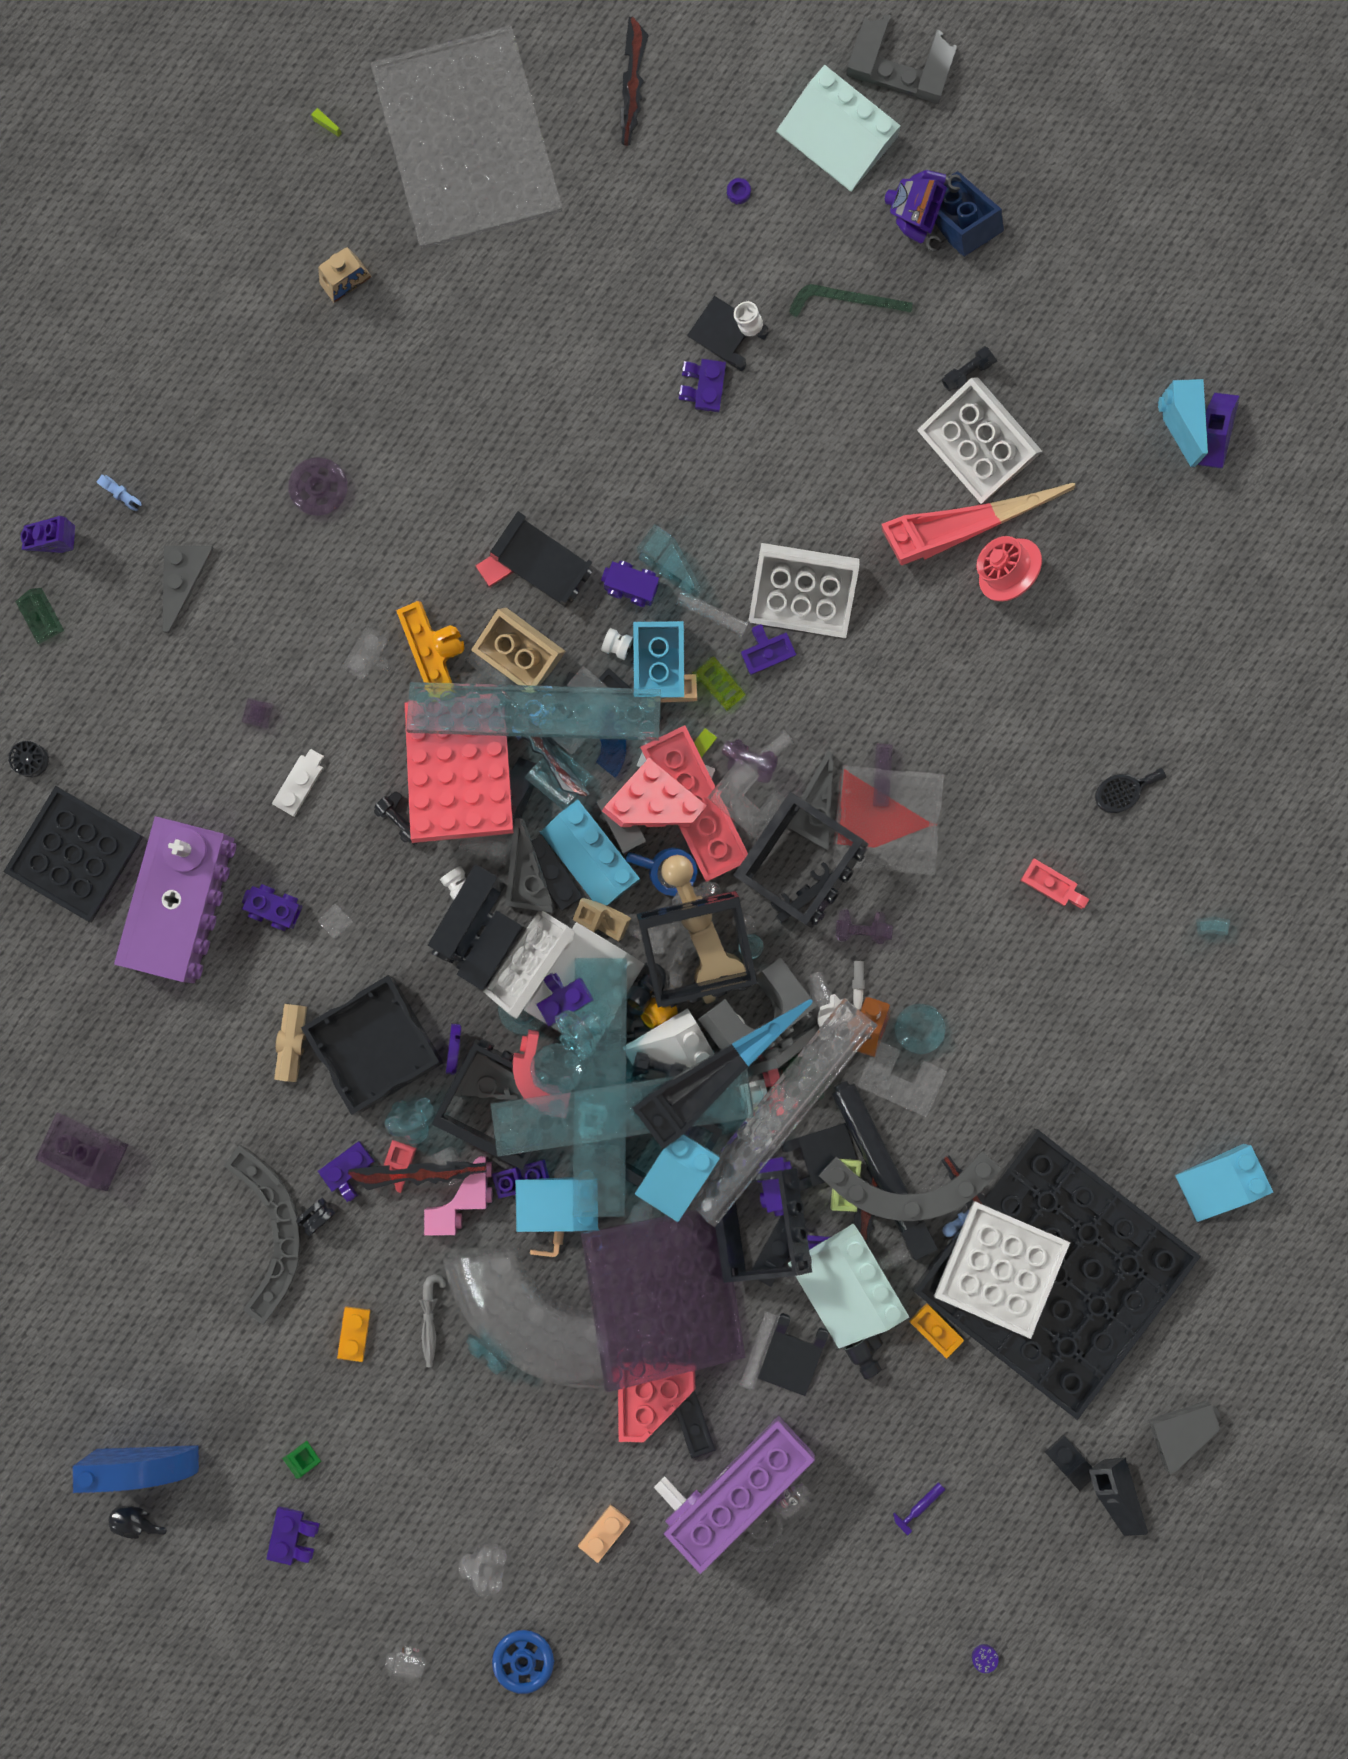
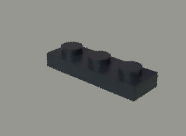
[532,834,583,911]

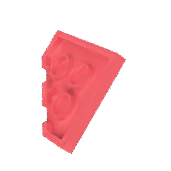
[602,758,707,827]
[618,1362,695,1442]

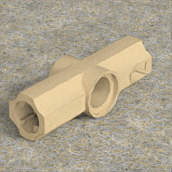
[274,1004,307,1082]

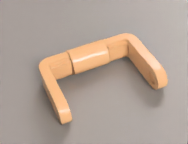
[530,1231,564,1257]

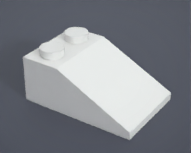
[622,1008,714,1083]

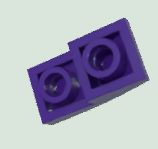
[492,1160,549,1199]

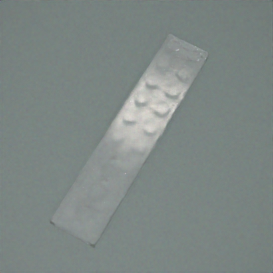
[691,998,878,1227]

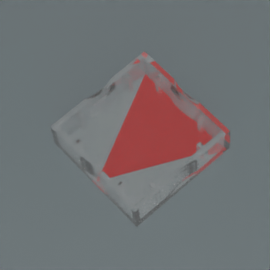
[832,765,944,875]

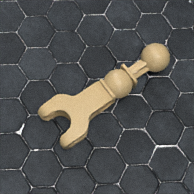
[661,855,745,1004]

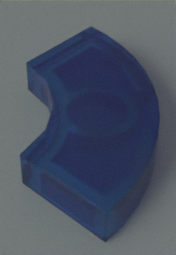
[593,708,627,778]

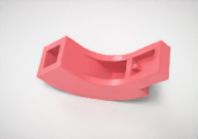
[513,1030,570,1118]

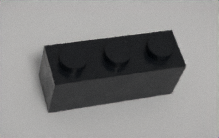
[456,910,523,991]

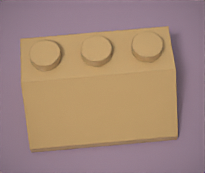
[471,608,566,694]

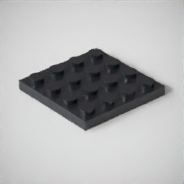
[3,786,144,923]

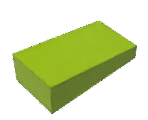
[311,108,342,137]
[694,728,717,758]

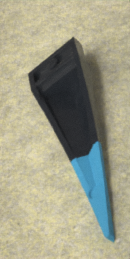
[631,1000,813,1149]

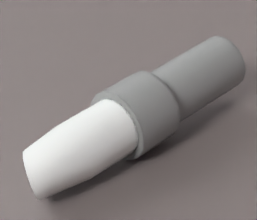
[852,961,865,1010]

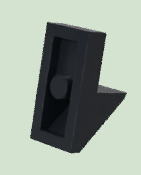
[1045,1435,1092,1491]

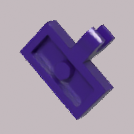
[740,624,796,676]
[536,973,594,1027]

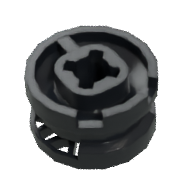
[8,741,49,777]
[296,1197,336,1236]

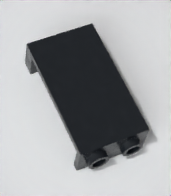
[489,511,593,606]

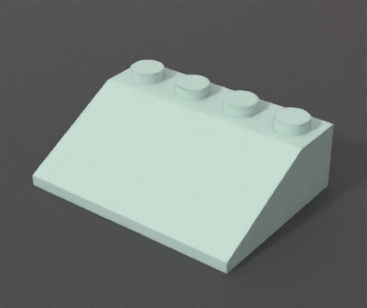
[776,65,900,192]
[788,1224,909,1348]

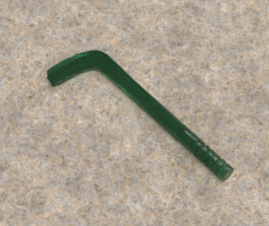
[789,284,913,317]

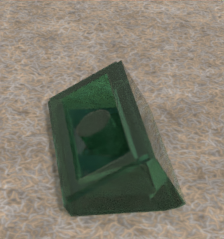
[15,588,64,644]

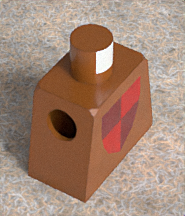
[851,997,890,1057]

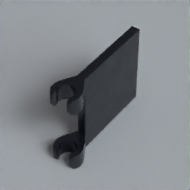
[687,296,769,372]
[781,1123,857,1191]
[757,1313,828,1396]

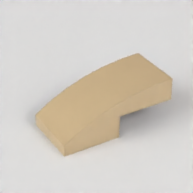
[573,898,631,942]

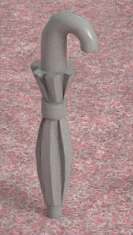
[419,1274,446,1367]

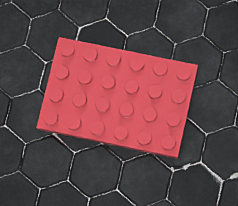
[405,694,514,843]

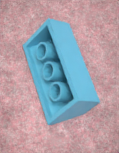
[540,799,640,906]

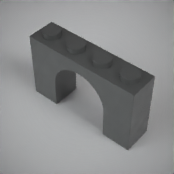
[698,958,817,1062]

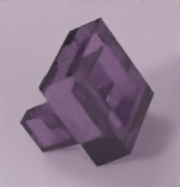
[242,698,273,729]

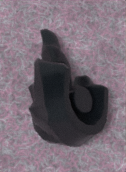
[108,1506,167,1539]

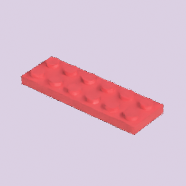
[640,725,748,882]

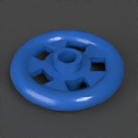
[492,1630,554,1694]

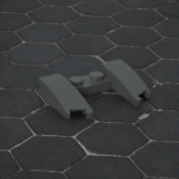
[846,15,957,104]

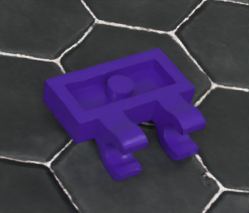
[679,359,726,412]
[318,1141,379,1202]
[266,1507,320,1565]

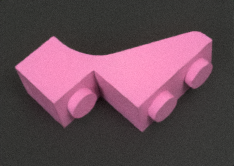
[424,1156,493,1235]

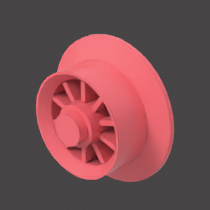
[976,536,1042,602]

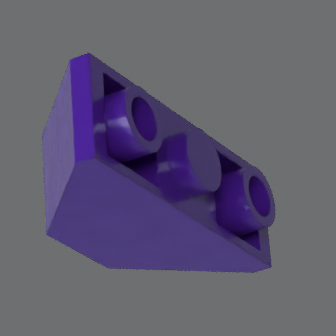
[1198,393,1240,469]
[21,516,75,553]

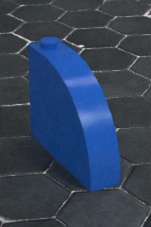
[73,1445,199,1493]

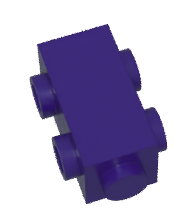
[601,561,660,607]
[242,884,303,931]
[755,1157,792,1216]

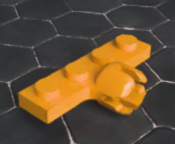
[396,601,465,702]

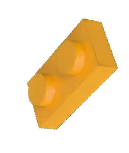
[909,1303,965,1359]
[337,1306,371,1362]

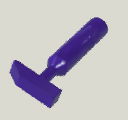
[893,1482,946,1536]

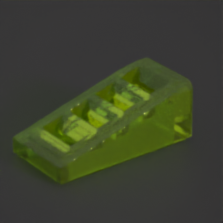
[693,656,746,711]

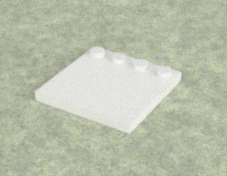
[483,911,575,1019]
[934,1201,1070,1339]

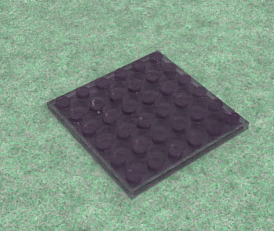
[581,1206,746,1392]

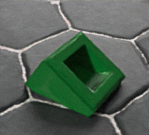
[282,1441,321,1479]

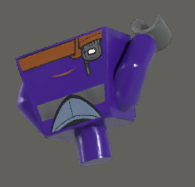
[885,170,962,252]

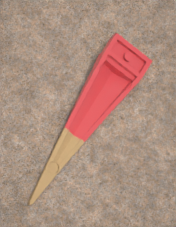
[881,483,1075,566]

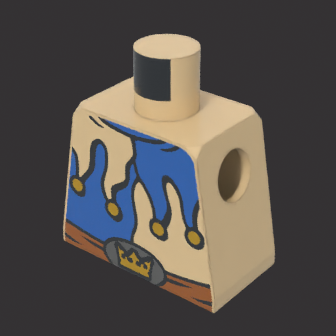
[318,247,372,303]

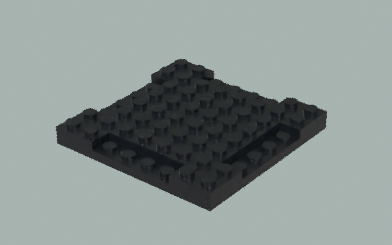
[912,1128,1201,1421]

